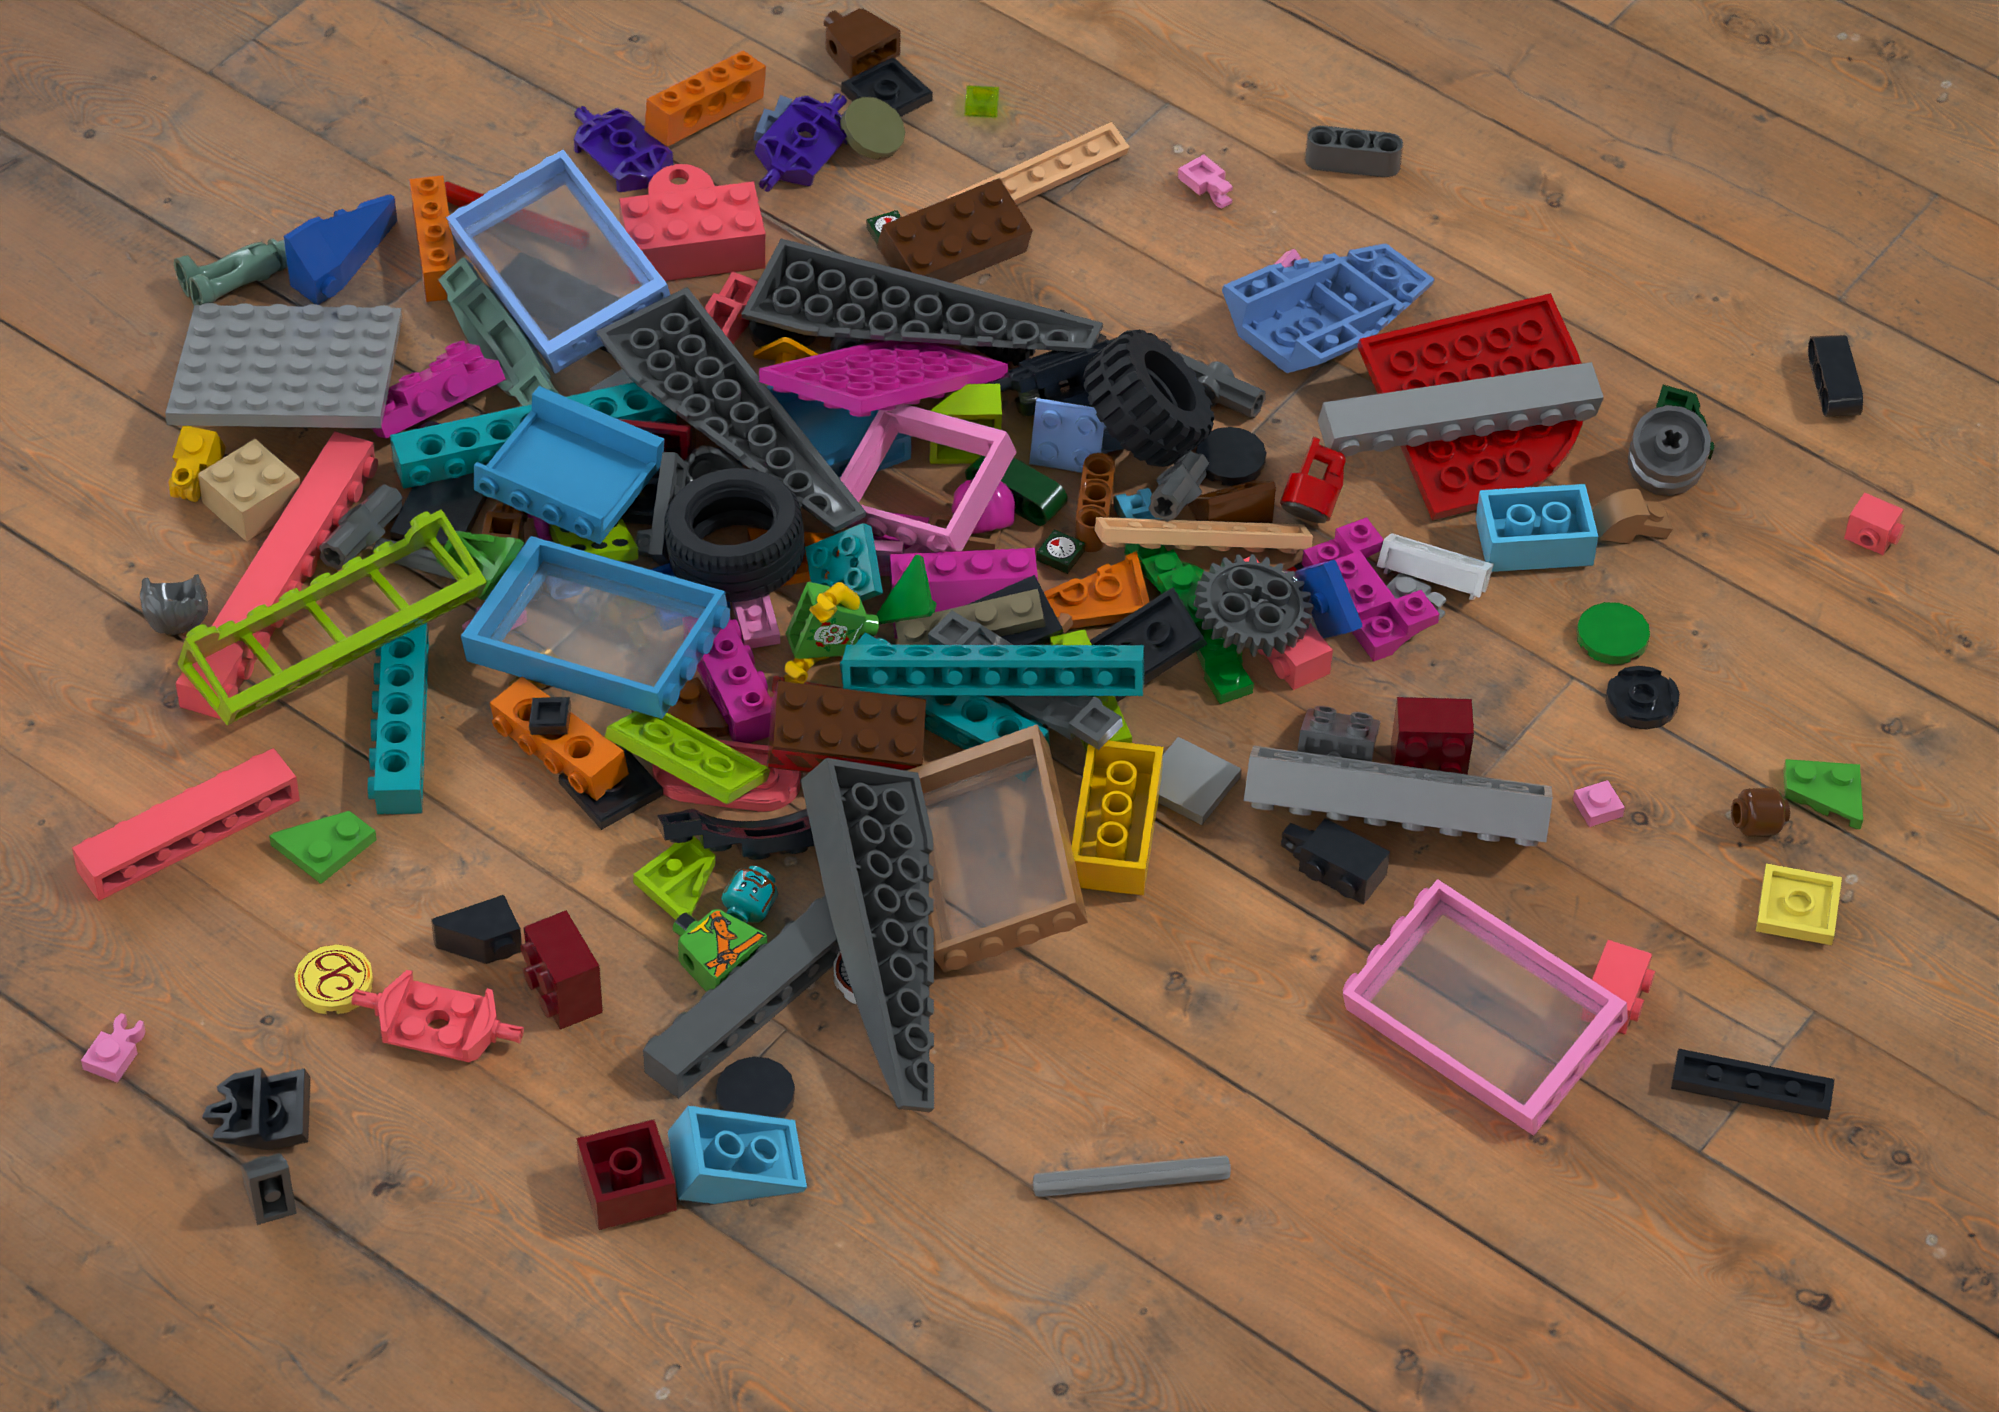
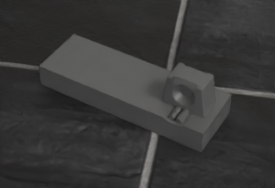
[636,452,688,566]

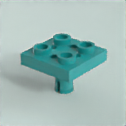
[805,523,883,602]

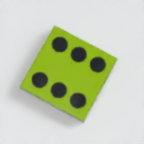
[550,519,638,562]

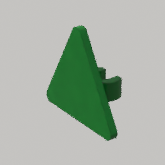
[876,555,937,625]

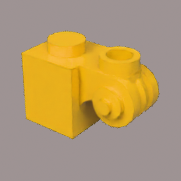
[169,426,226,502]

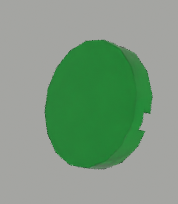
[1576,602,1650,665]

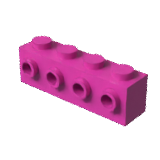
[683,617,773,743]

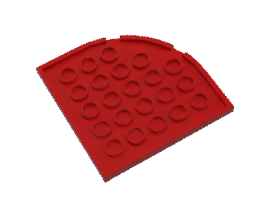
[1357,293,1583,521]

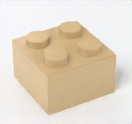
[198,439,300,542]

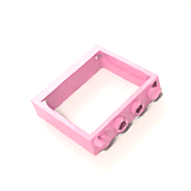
[840,404,1017,552]

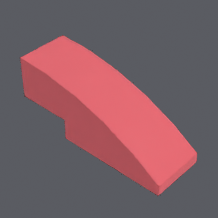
[705,271,758,344]

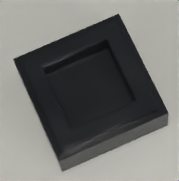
[529,697,571,735]

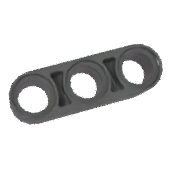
[1305,126,1403,177]

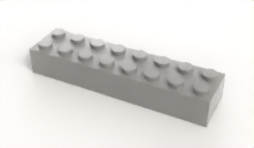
[1244,746,1553,847]

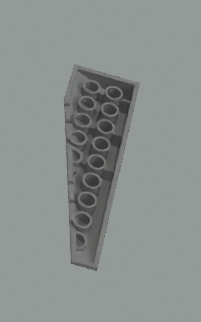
[741,238,1103,352]
[596,287,866,532]

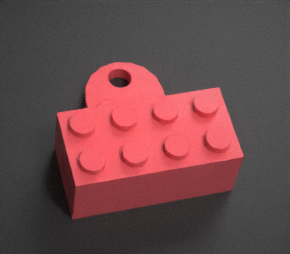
[619,164,765,285]

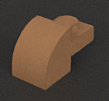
[1592,489,1673,544]

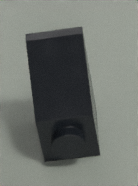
[431,895,522,964]

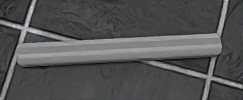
[1033,1155,1231,1197]

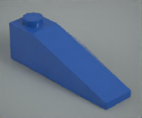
[284,194,397,305]

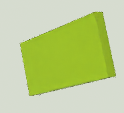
[605,711,770,805]

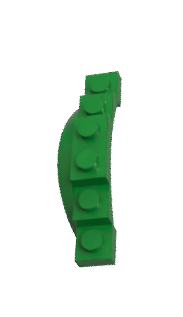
[1124,543,1254,705]

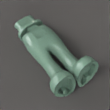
[174,238,288,305]

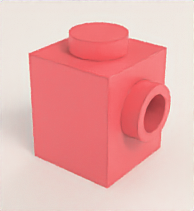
[1844,492,1905,555]

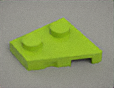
[633,836,716,920]

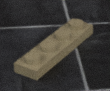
[895,589,1046,645]

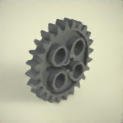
[1193,554,1313,657]

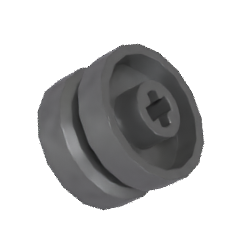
[1628,405,1711,496]

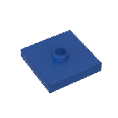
[1295,559,1363,639]

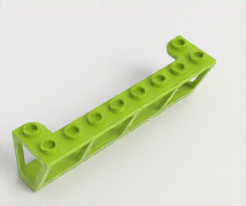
[177,509,487,726]

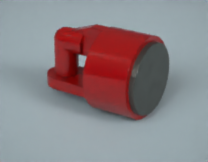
[1280,436,1346,523]

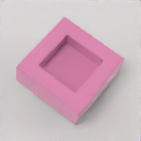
[1573,780,1625,827]

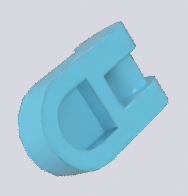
[1113,488,1163,520]

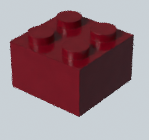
[1391,697,1474,775]
[521,910,603,1030]
[576,1119,677,1230]

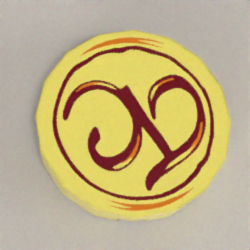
[294,945,373,1014]

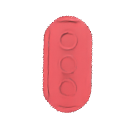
[652,739,801,812]

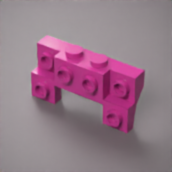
[372,341,506,438]
[1302,517,1440,662]

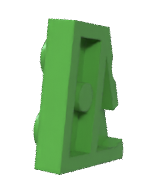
[436,531,524,600]
[1783,759,1863,829]
[269,811,377,884]

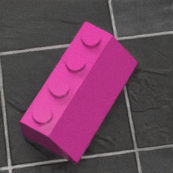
[890,548,1038,639]

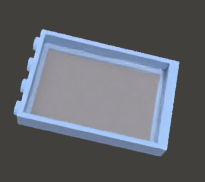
[446,150,670,374]

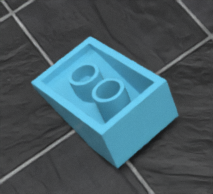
[668,1106,807,1204]

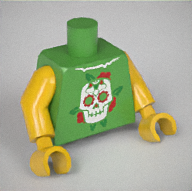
[782,582,879,684]

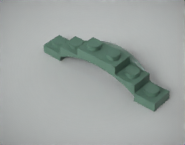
[438,257,559,406]

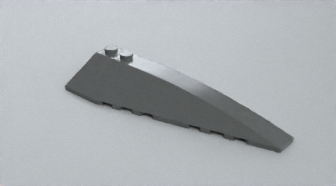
[801,758,934,1112]

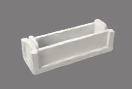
[1377,533,1494,600]

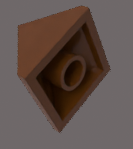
[1188,481,1276,523]

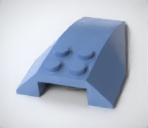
[1222,244,1434,373]

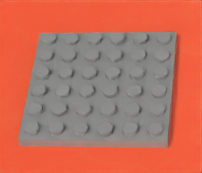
[165,303,402,428]

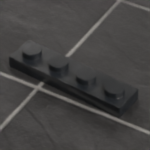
[1671,1048,1835,1120]

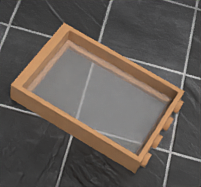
[907,724,1088,973]

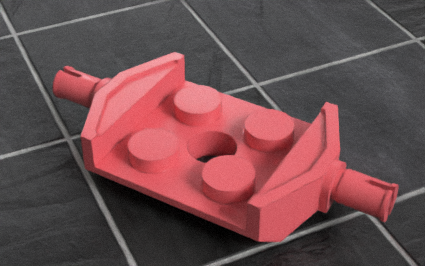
[352,970,524,1062]

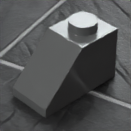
[241,1153,297,1225]

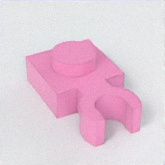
[81,1013,145,1083]

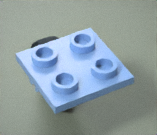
[1029,398,1124,473]

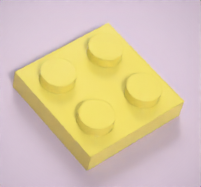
[1756,863,1842,945]

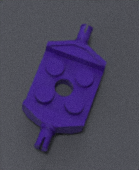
[754,93,848,192]
[574,106,673,193]

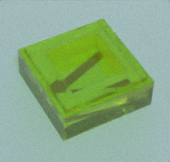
[965,85,999,118]

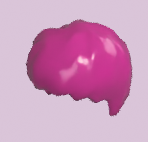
[951,479,1015,534]

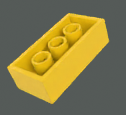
[1071,740,1164,896]

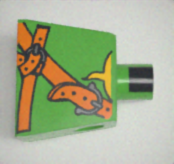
[673,909,767,992]

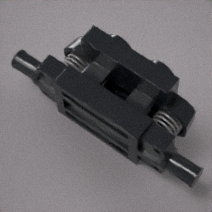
[987,337,1117,416]

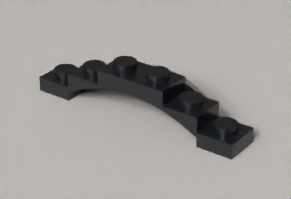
[657,808,815,860]

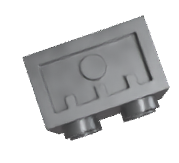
[1297,706,1380,762]

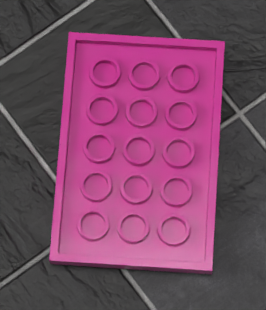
[759,340,1008,417]

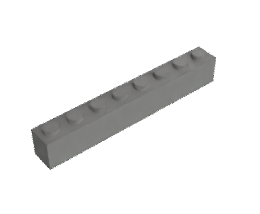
[1318,362,1604,457]

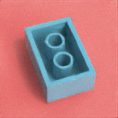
[1475,484,1599,572]

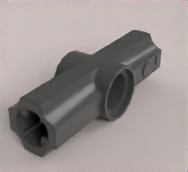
[1174,351,1266,418]
[1149,451,1209,522]
[319,484,403,570]

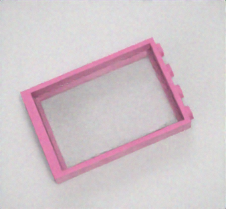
[1343,879,1628,1136]

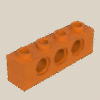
[644,50,766,147]
[409,175,457,302]
[490,676,629,801]

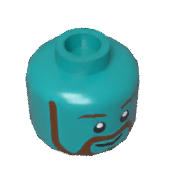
[721,866,779,923]

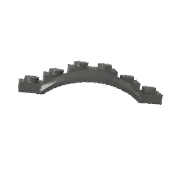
[928,610,1123,750]

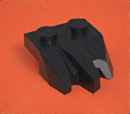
[202,1068,311,1150]

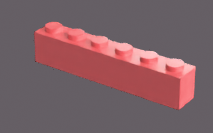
[72,748,300,901]

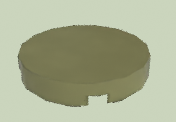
[840,97,905,159]

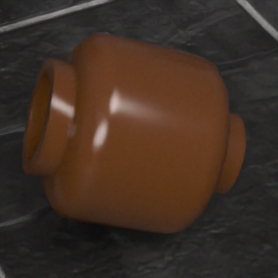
[1731,787,1790,837]

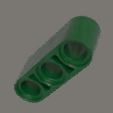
[965,455,1068,526]

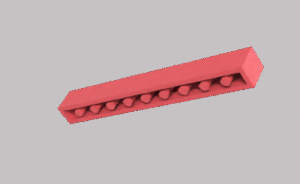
[176,431,378,719]

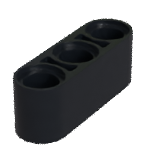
[1808,335,1863,417]

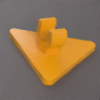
[753,337,819,365]

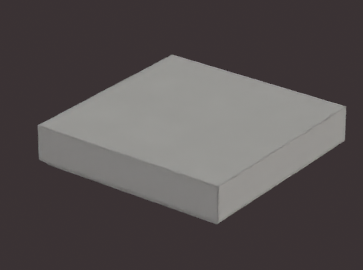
[1158,737,1242,825]

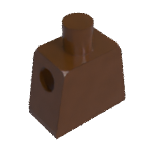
[824,9,901,79]

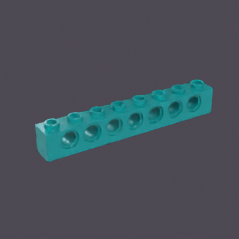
[390,382,677,489]
[842,645,1144,696]

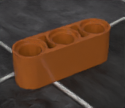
[1075,453,1115,552]

